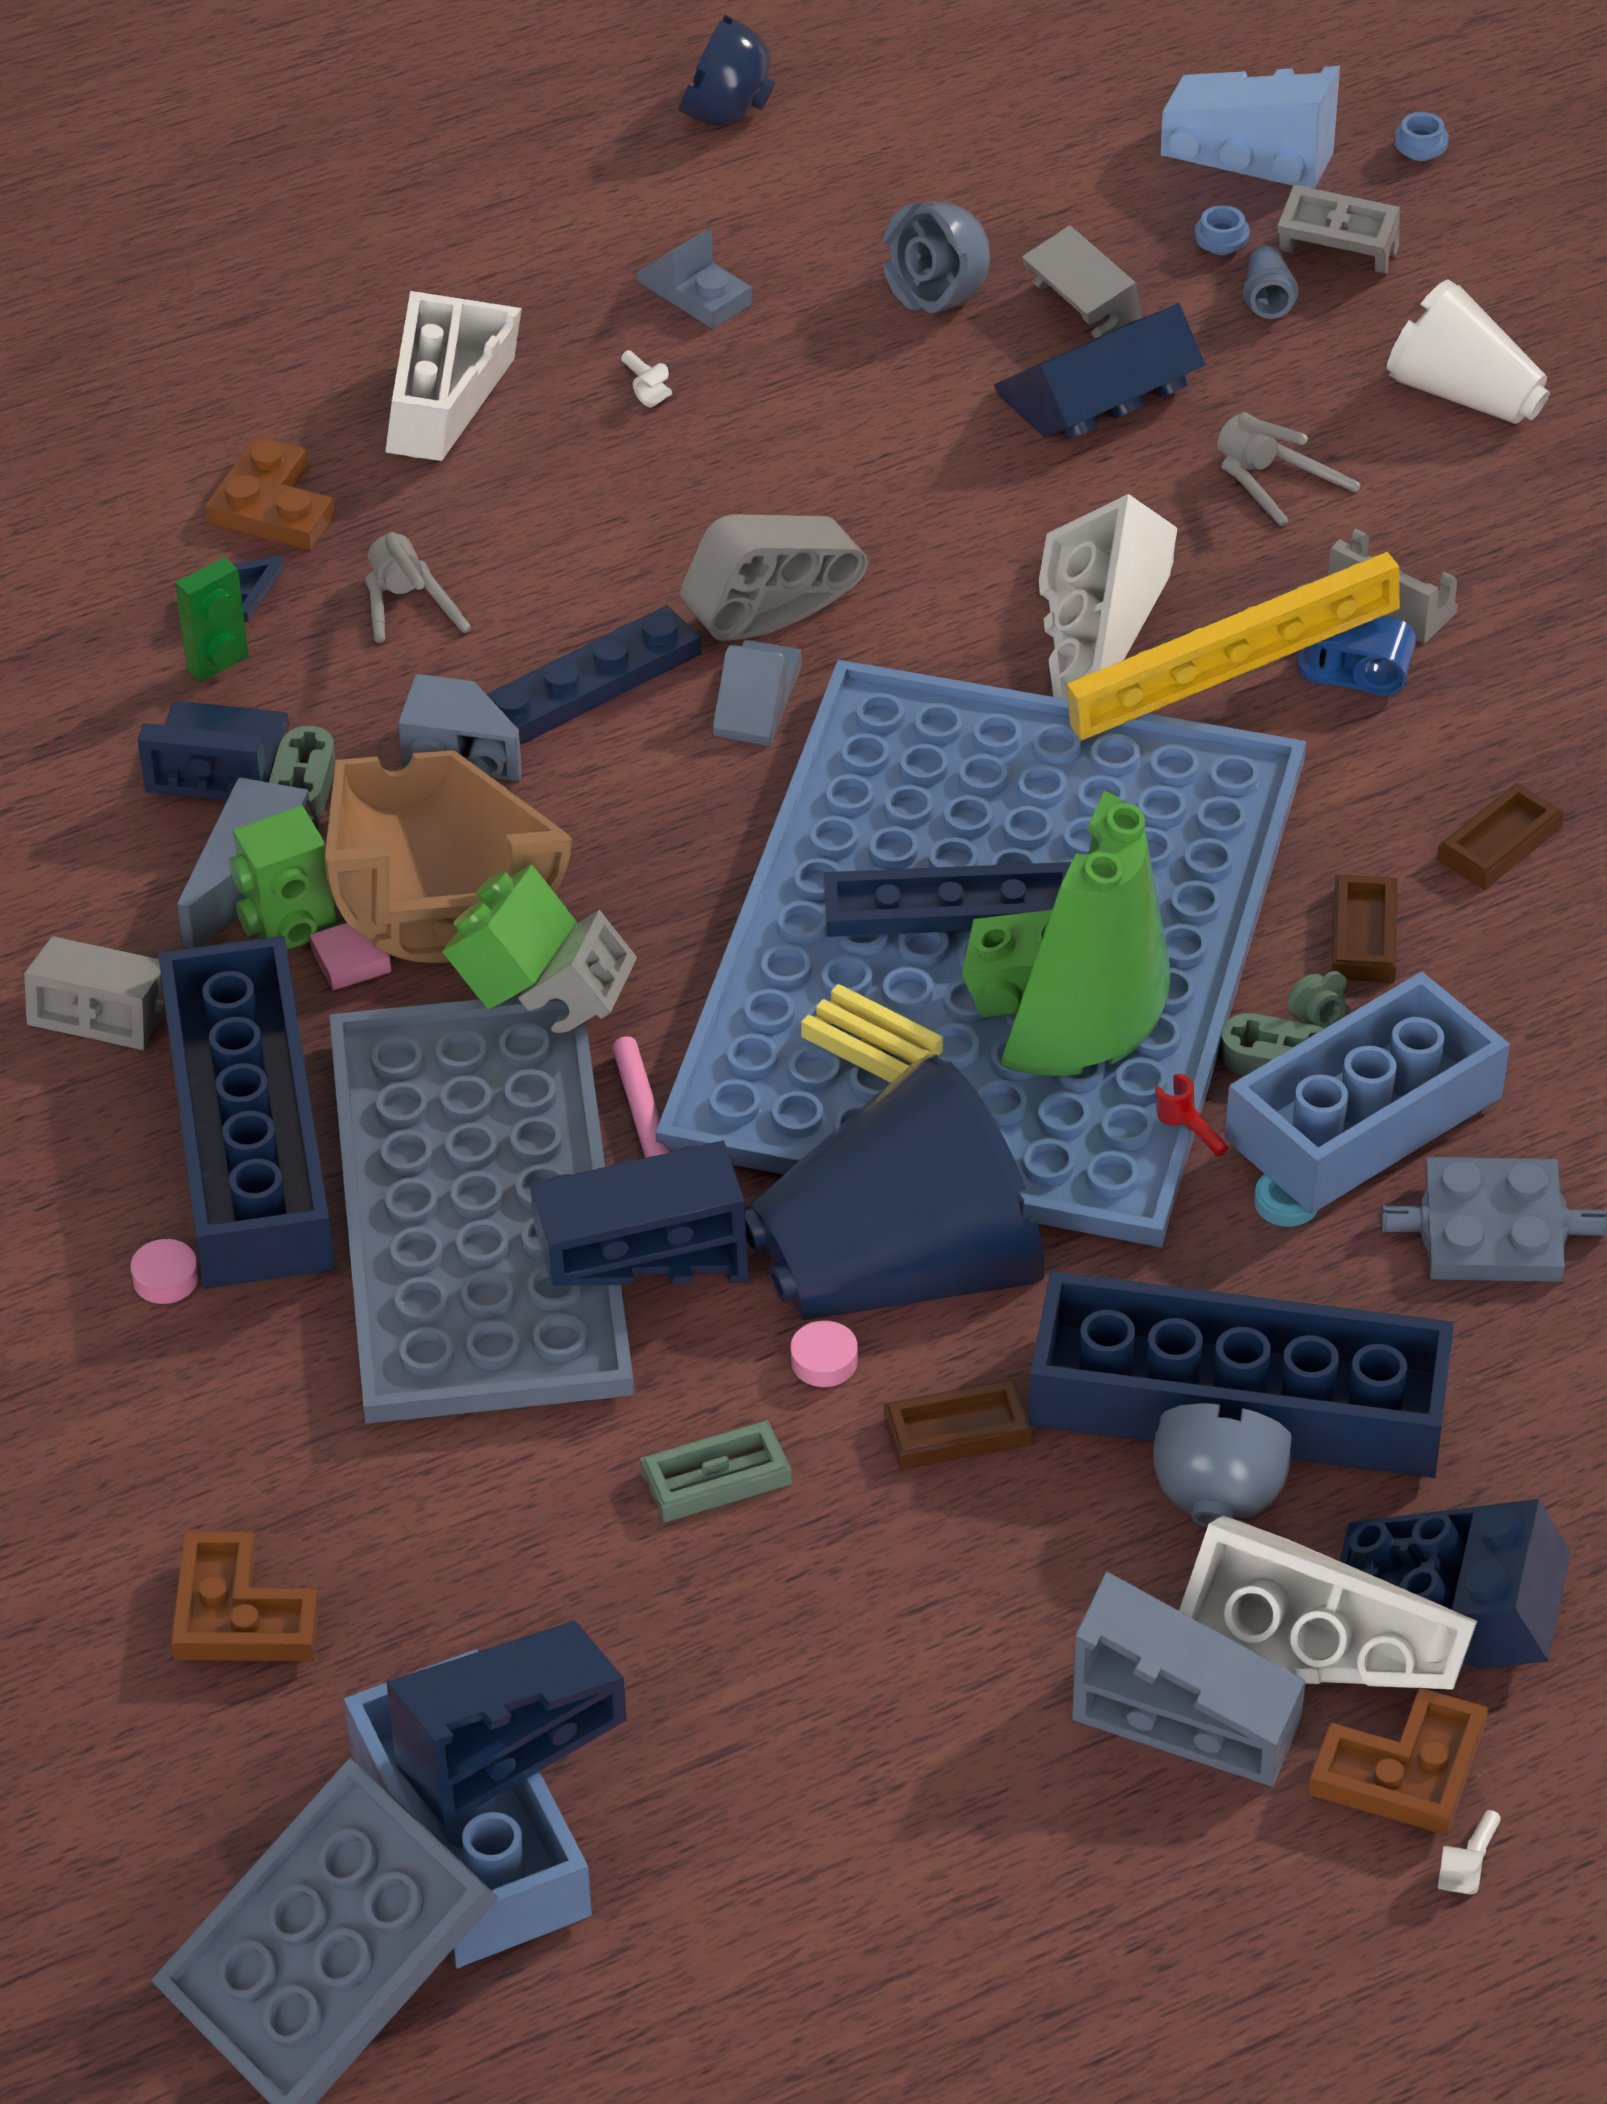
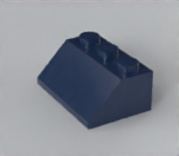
[993,303,1206,440]

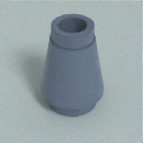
[1243,246,1299,319]

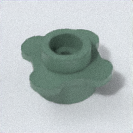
[1287,971,1351,1028]

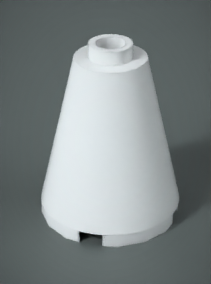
[1387,279,1550,424]

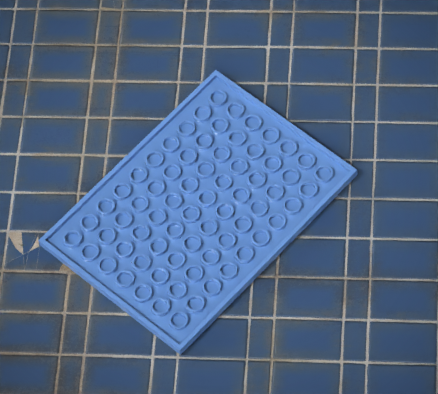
[655,660,1307,1248]

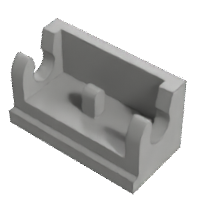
[1278,185,1400,274]
[1022,225,1143,338]
[1328,529,1458,644]
[518,910,637,1033]
[24,936,166,1050]

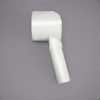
[622,351,672,407]
[1438,1810,1501,1894]

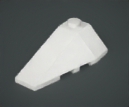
[1039,494,1177,699]
[1179,1515,1477,1689]

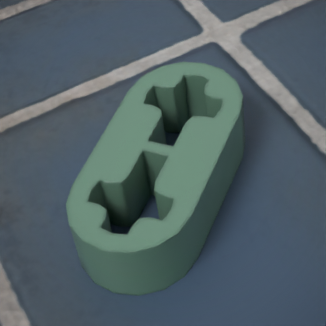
[269,726,336,819]
[1220,1013,1325,1076]

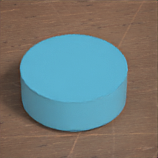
[1254,1174,1318,1227]

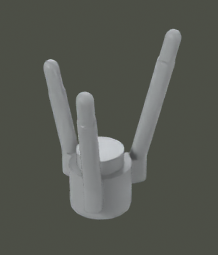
[1217,412,1360,527]
[365,532,471,644]

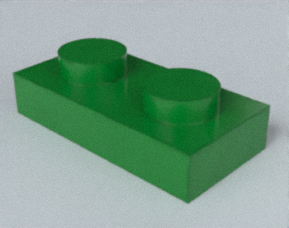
[175,557,249,682]

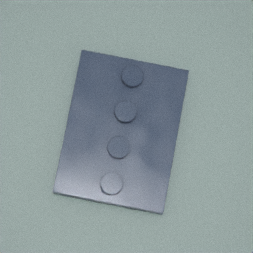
[151,1758,499,2104]

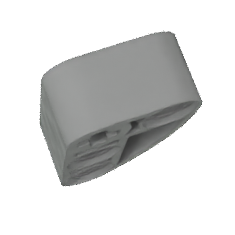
[680,514,868,641]

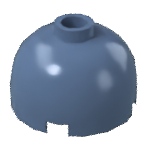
[883,201,991,313]
[1153,1403,1292,1527]

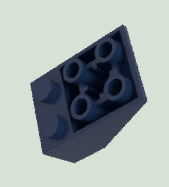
[1340,1499,1571,1668]

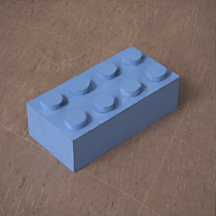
[1224,971,1510,1214]
[343,1649,592,1969]

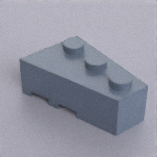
[1072,1571,1305,1787]

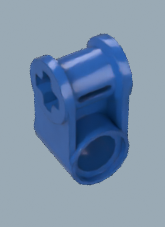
[1297,616,1416,696]

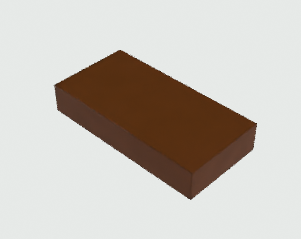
[1437,782,1564,890]
[1332,875,1398,982]
[884,1379,1032,1470]

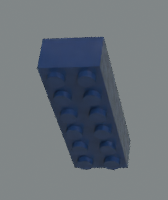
[158,936,335,1289]
[1029,1271,1454,1478]

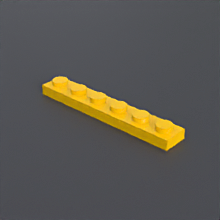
[1066,552,1400,741]

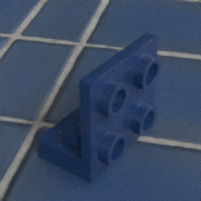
[137,701,289,801]

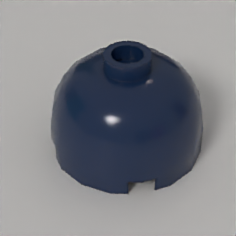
[678,14,775,126]

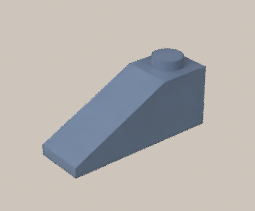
[177,777,319,949]

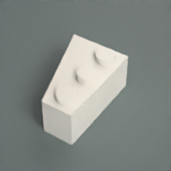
[386,291,522,461]

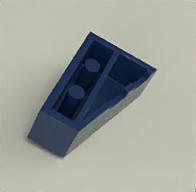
[530,1140,748,1286]
[386,1621,627,1826]

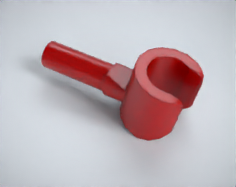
[1155,1074,1229,1157]

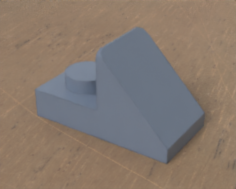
[636,229,752,329]
[713,640,802,746]

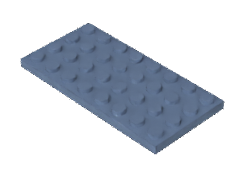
[329,995,634,1424]

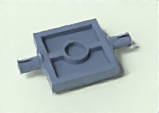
[1381,1157,1607,1282]

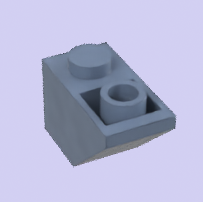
[398,674,522,782]

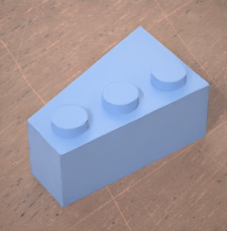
[1161,66,1340,189]

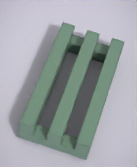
[640,1420,792,1523]

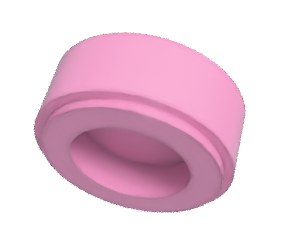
[130,1239,199,1304]
[791,1321,858,1387]

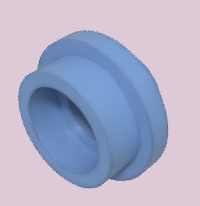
[1394,112,1449,161]
[1195,205,1250,255]

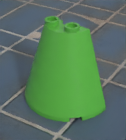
[1000,790,1170,1076]

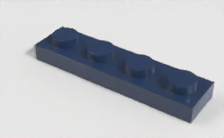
[486,605,702,745]
[824,862,1071,937]

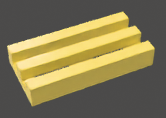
[801,984,943,1083]

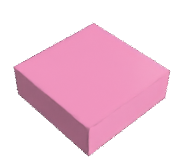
[309,923,391,991]

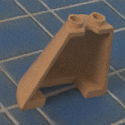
[325,750,572,963]

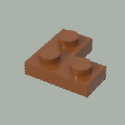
[205,436,335,551]
[171,1531,320,1661]
[1308,1687,1488,1835]

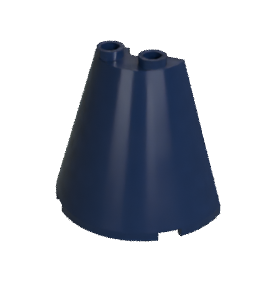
[745,1054,1045,1320]

